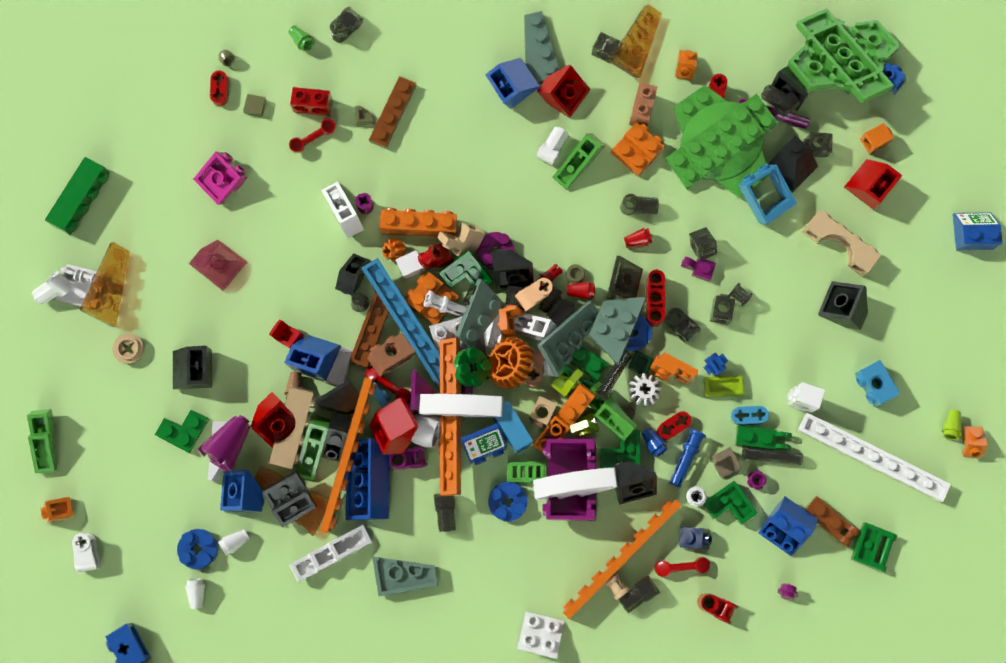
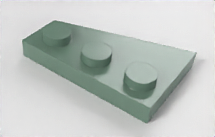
[455,279,505,348]
[372,556,438,596]

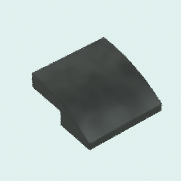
[262,471,317,527]

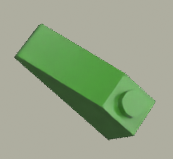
[552,133,606,189]
[296,415,330,481]

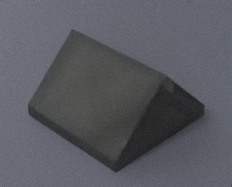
[606,256,643,300]

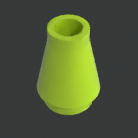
[942,410,962,440]

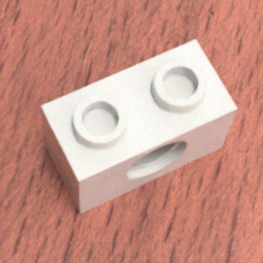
[787,382,825,414]

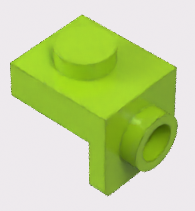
[551,369,584,397]
[570,413,599,438]

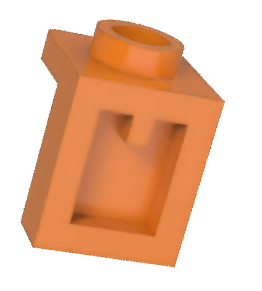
[41,496,74,524]

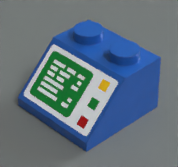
[952,212,1003,250]
[461,423,507,465]

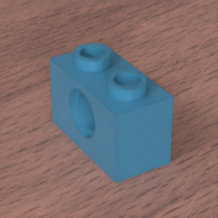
[855,360,900,407]

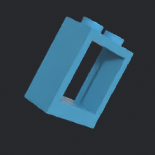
[738,164,797,224]
[492,401,533,455]

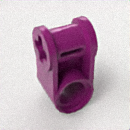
[389,446,428,471]

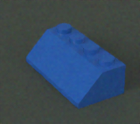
[346,438,390,520]

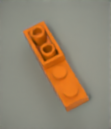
[533,383,596,457]

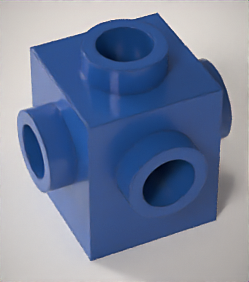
[882,63,907,95]

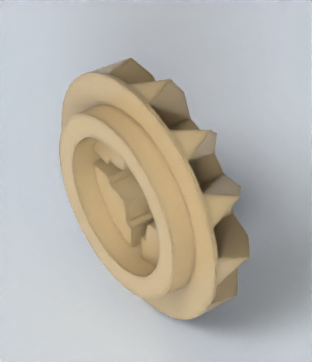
[112,333,144,364]

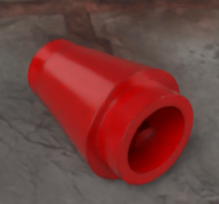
[624,228,653,248]
[567,281,595,300]

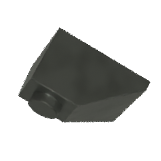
[769,66,808,111]
[768,135,818,193]
[491,249,534,291]
[818,281,868,330]
[315,380,359,415]
[611,461,657,505]

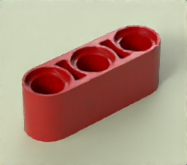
[646,269,665,327]

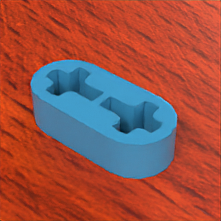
[730,406,769,425]

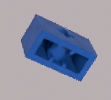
[105,623,151,663]

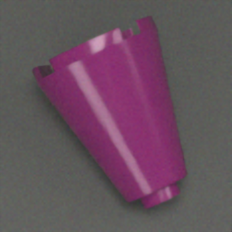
[197,415,250,472]

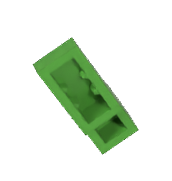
[589,381,637,441]
[27,409,57,474]

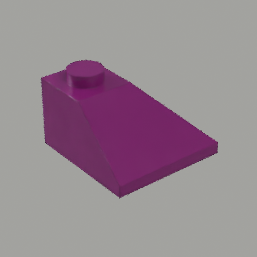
[411,370,436,415]

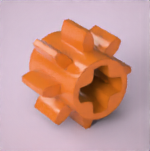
[382,238,406,262]

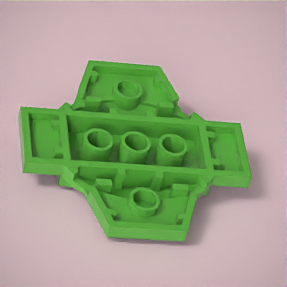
[787,8,900,104]
[665,85,779,198]

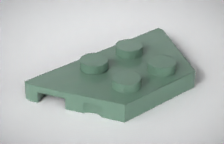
[589,297,646,365]

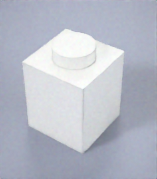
[395,250,425,281]

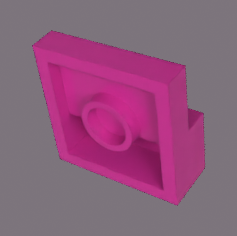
[193,151,247,205]

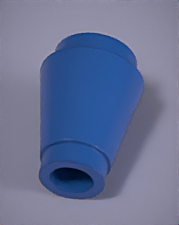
[641,427,668,458]

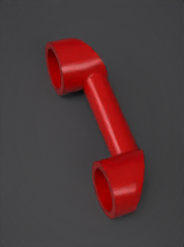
[289,118,336,153]
[365,366,411,404]
[654,557,710,577]

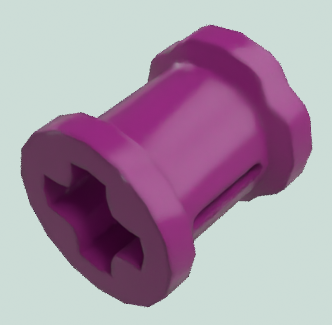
[355,193,374,214]

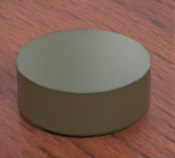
[566,264,585,284]

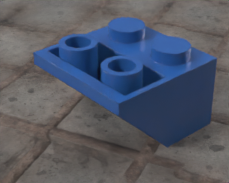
[485,58,540,109]
[284,335,341,381]
[758,496,818,556]

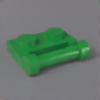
[562,346,608,389]
[851,522,898,573]

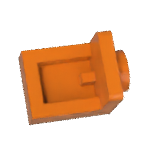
[675,50,698,80]
[498,305,524,337]
[962,426,988,458]

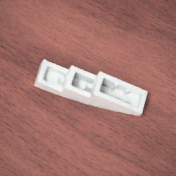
[419,394,503,417]
[533,468,618,501]
[289,525,372,583]

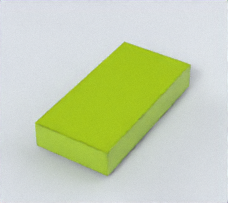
[703,375,744,397]

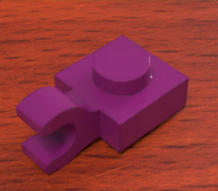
[681,256,716,282]

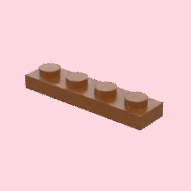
[369,76,416,149]
[349,291,389,368]

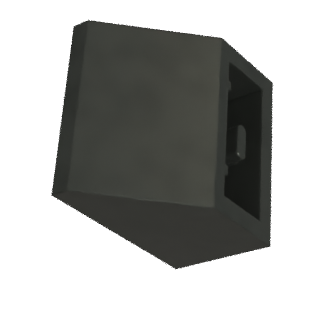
[173,345,212,390]

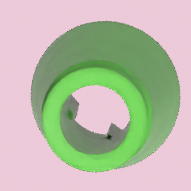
[288,25,314,51]

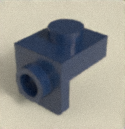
[680,527,712,550]

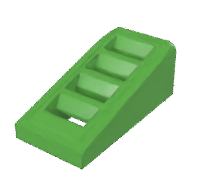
[507,462,547,483]

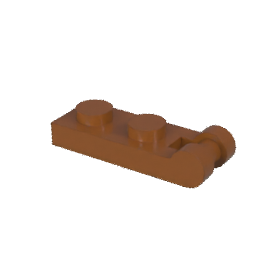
[804,496,860,548]

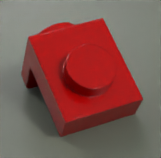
[269,319,304,349]

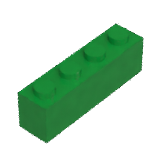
[45,157,110,235]

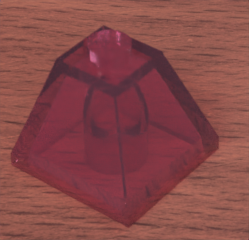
[189,239,247,291]

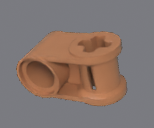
[525,350,544,388]

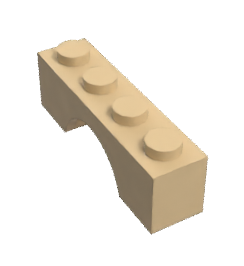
[802,210,881,277]
[269,385,316,469]

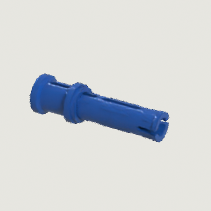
[669,429,706,488]

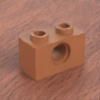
[629,82,657,126]
[367,333,415,377]

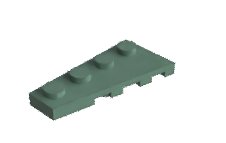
[524,11,559,85]
[537,301,598,377]

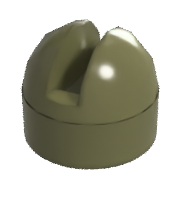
[218,50,235,66]

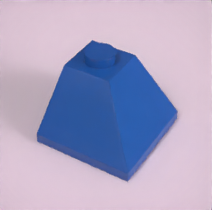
[220,470,264,512]

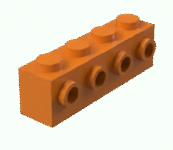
[380,208,458,237]

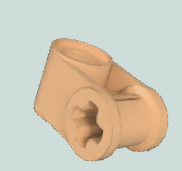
[515,278,553,312]

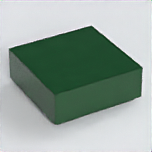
[628,351,654,375]

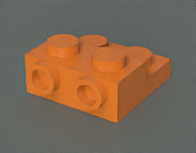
[611,122,664,177]
[405,272,459,325]
[649,352,699,384]

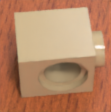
[529,396,557,428]

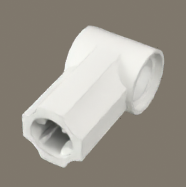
[536,127,569,166]
[32,271,73,304]

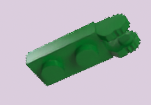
[735,425,792,450]

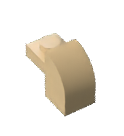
[437,222,485,257]

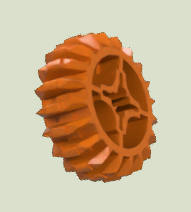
[487,337,535,389]

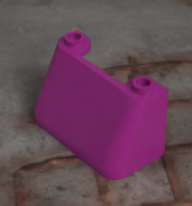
[542,439,597,521]

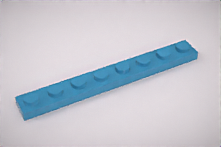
[361,258,440,391]

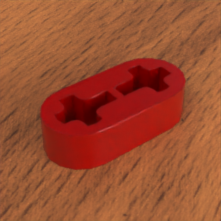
[210,70,229,107]
[657,411,691,440]

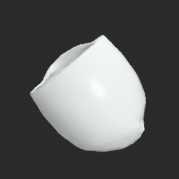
[411,414,440,448]

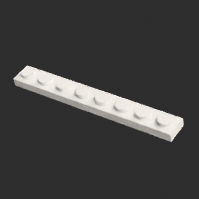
[797,413,951,502]

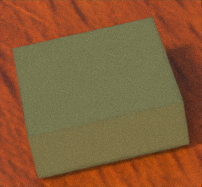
[243,94,266,116]

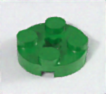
[454,348,491,387]

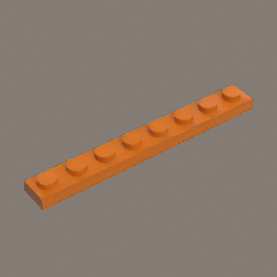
[440,338,461,496]
[320,378,376,533]
[563,500,681,619]

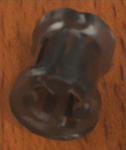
[728,282,754,307]

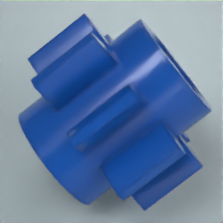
[703,352,728,376]

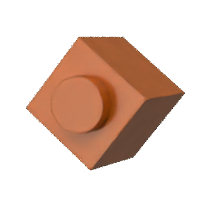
[860,123,894,155]

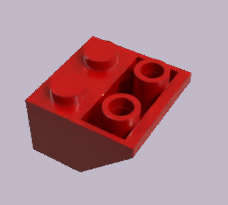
[844,159,903,210]
[369,398,418,455]

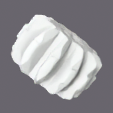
[628,373,661,407]

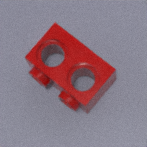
[290,87,332,116]

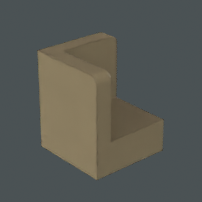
[710,447,741,478]

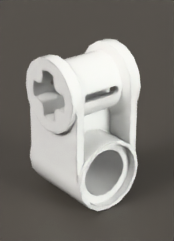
[72,533,100,573]

